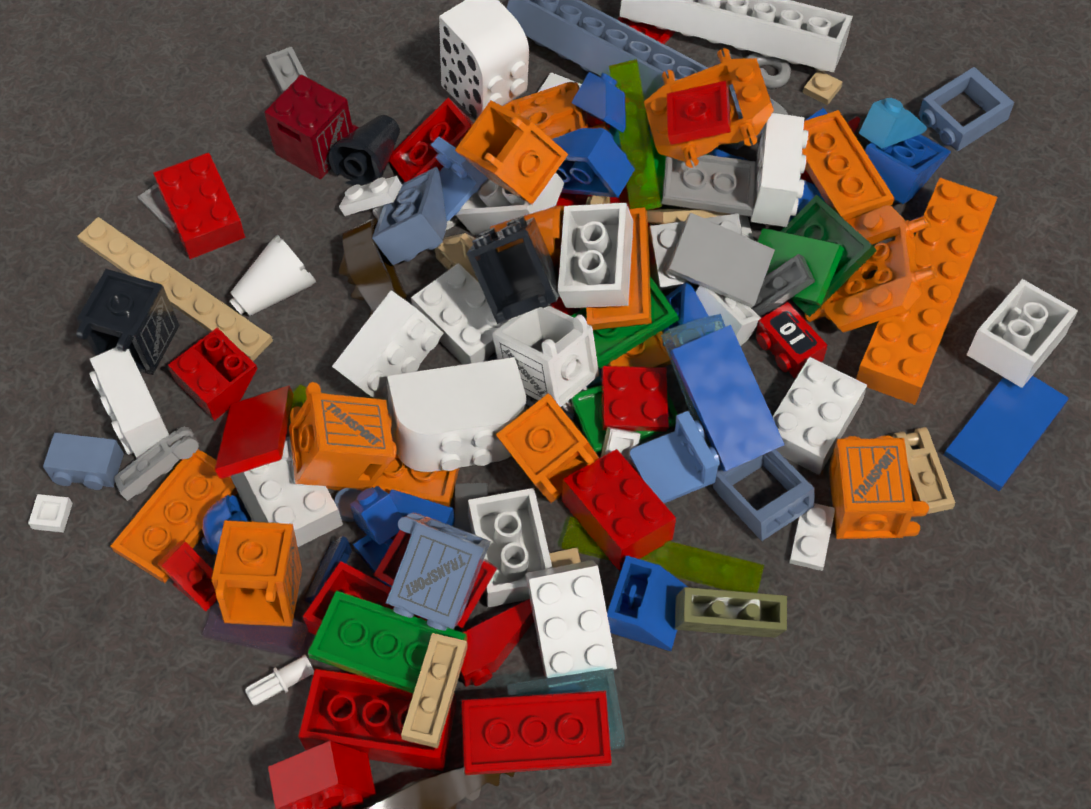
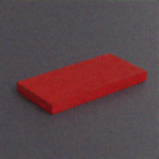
[215,386,294,479]
[462,691,612,775]

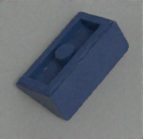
[303,536,352,604]

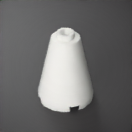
[230,235,316,316]

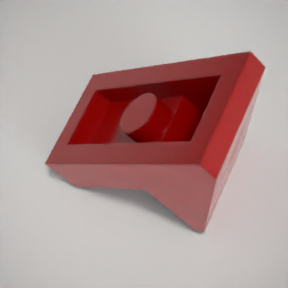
[157,540,218,612]

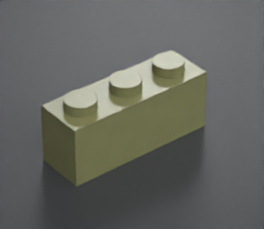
[675,587,787,638]

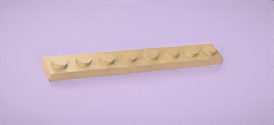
[77,217,273,361]

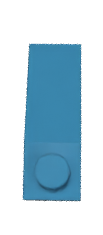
[859,98,928,149]

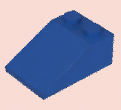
[552,128,635,198]
[865,134,951,204]

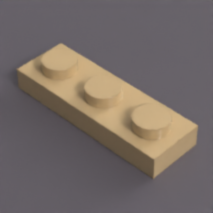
[401,633,468,748]

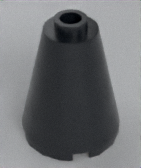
[329,115,400,186]

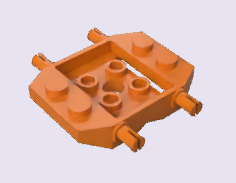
[644,48,774,168]
[503,82,609,139]
[805,204,938,333]

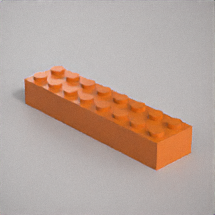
[856,178,997,405]

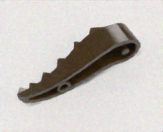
[339,218,408,319]
[353,766,515,809]

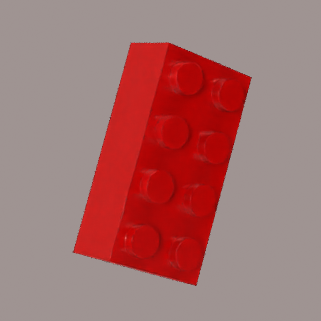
[298,669,457,771]

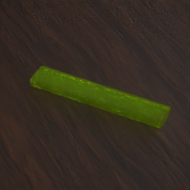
[609,59,662,210]
[562,517,764,593]

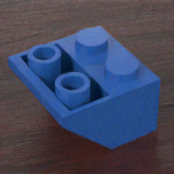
[607,555,688,651]

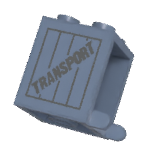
[386,513,491,631]

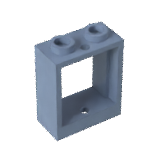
[919,67,1014,151]
[713,449,814,541]

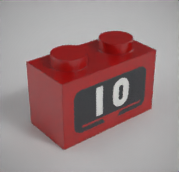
[756,302,828,378]

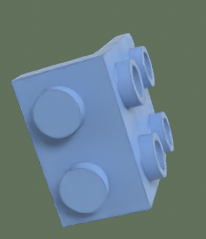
[630,411,720,503]

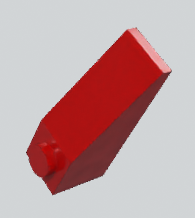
[459,599,534,687]

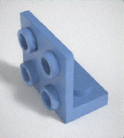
[431,136,488,221]

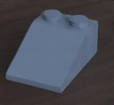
[372,167,447,265]

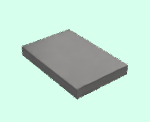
[661,155,757,217]
[667,213,775,308]

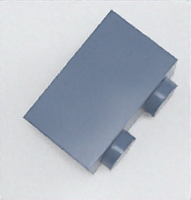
[43,433,124,490]

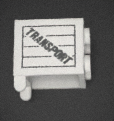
[492,306,599,407]

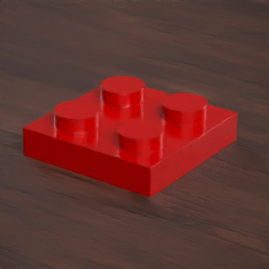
[667,80,731,145]
[601,366,669,432]

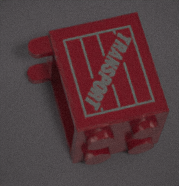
[264,74,359,180]

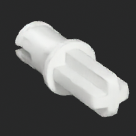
[245,654,314,705]

